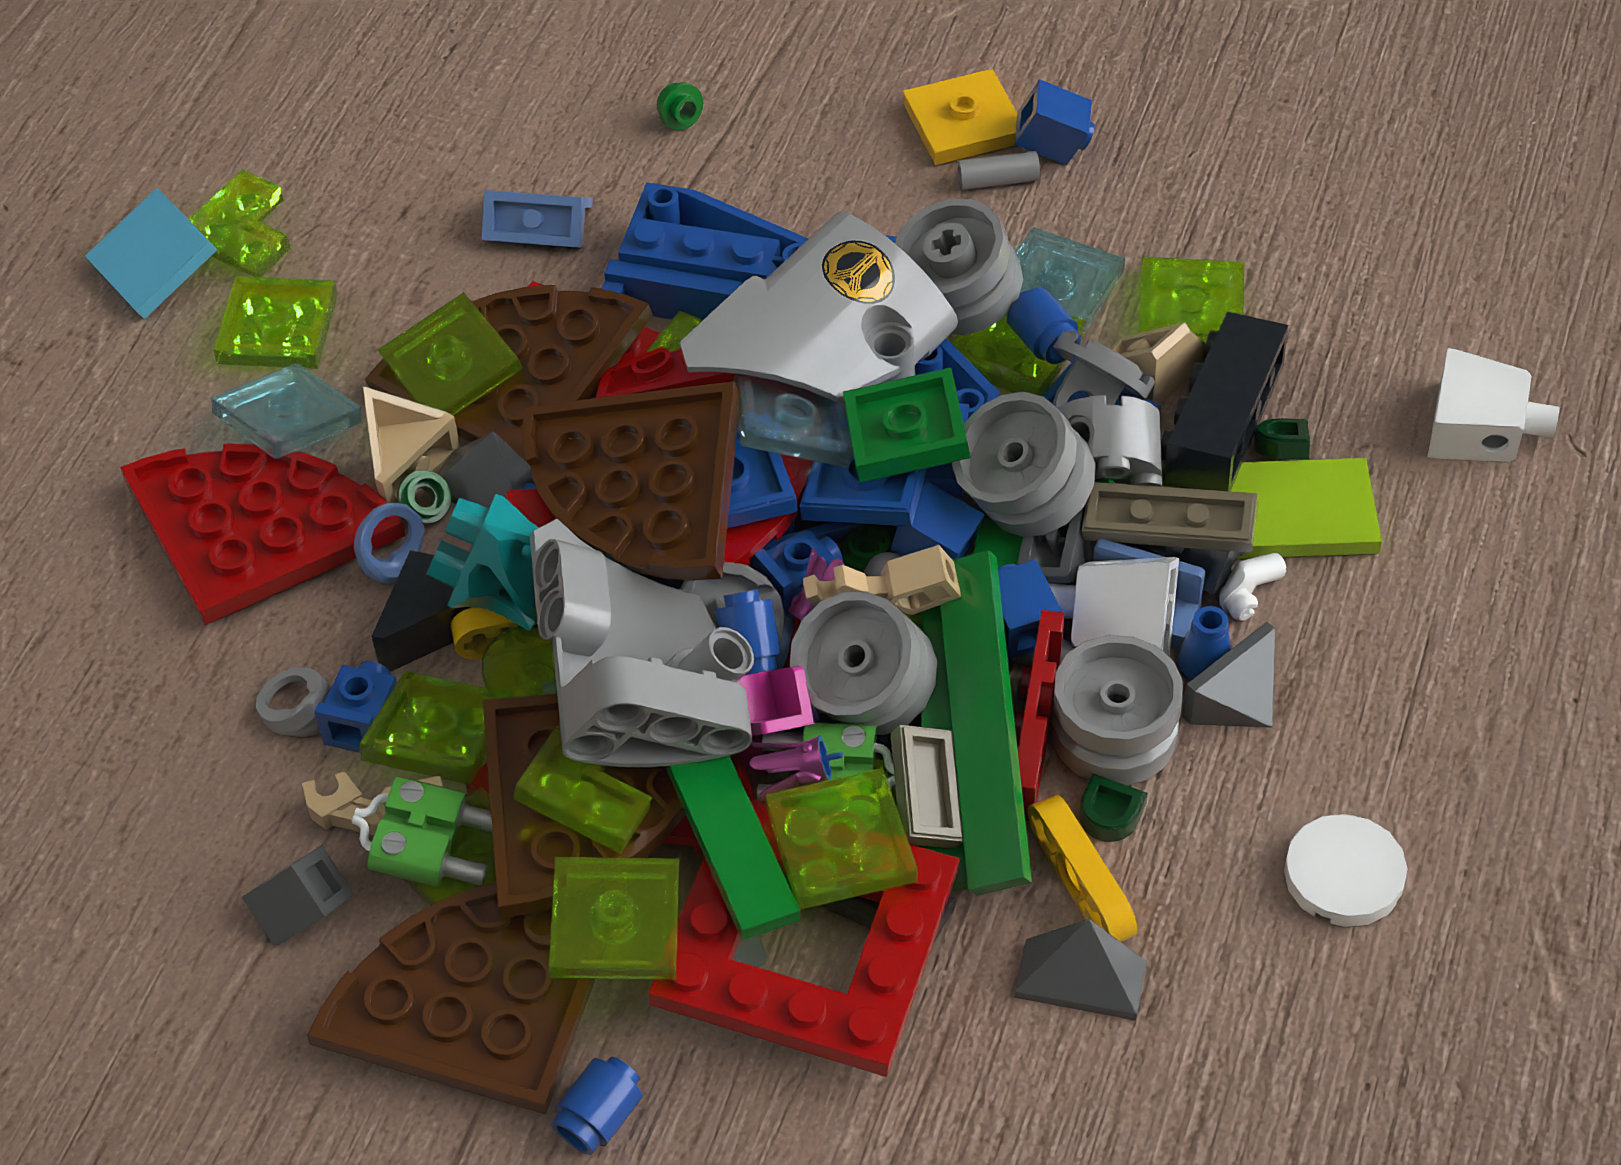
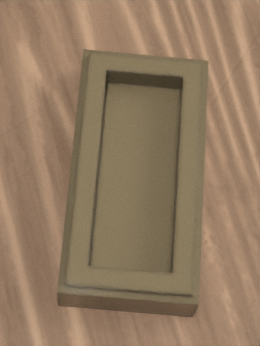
[891,725,963,849]

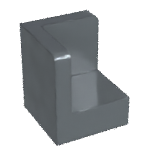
[242,845,354,945]

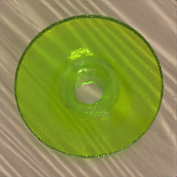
[481,624,557,699]

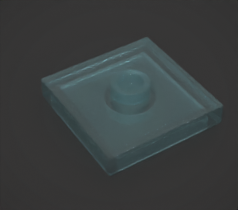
[1016,227,1125,337]
[211,363,361,459]
[733,374,854,468]

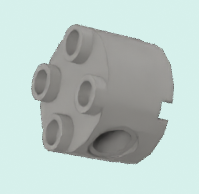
[1058,395,1162,487]

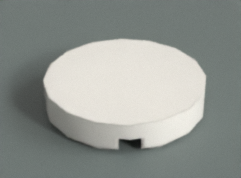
[1284,814,1408,927]

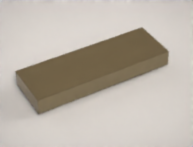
[1082,482,1258,552]

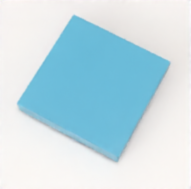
[85,188,218,319]

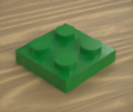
[843,368,971,483]

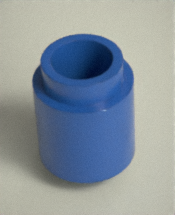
[1007,288,1081,364]
[714,589,781,675]
[551,1056,643,1155]

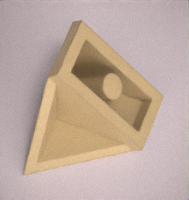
[1109,322,1206,404]
[363,386,460,503]

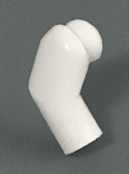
[1219,553,1286,621]

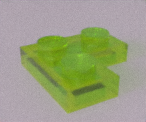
[189,169,291,279]
[513,722,652,854]

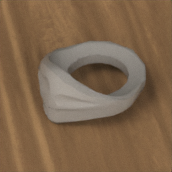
[255,667,331,737]

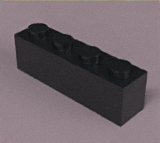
[1161,311,1289,492]

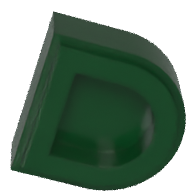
[1254,418,1310,460]
[1079,774,1148,842]

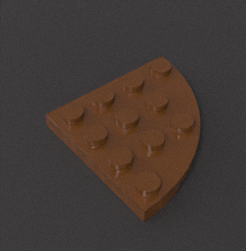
[364,285,653,462]
[522,381,741,581]
[483,693,686,919]
[307,883,626,1115]

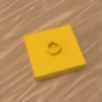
[903,68,1017,165]

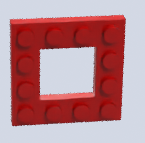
[648,798,960,1077]

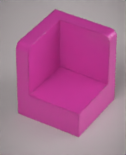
[739,666,814,735]

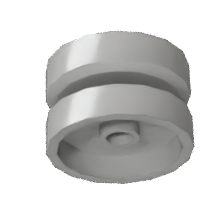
[895,199,1023,335]
[952,392,1096,537]
[790,591,937,735]
[1051,635,1183,785]

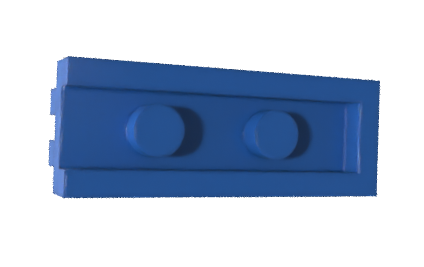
[602,259,743,324]

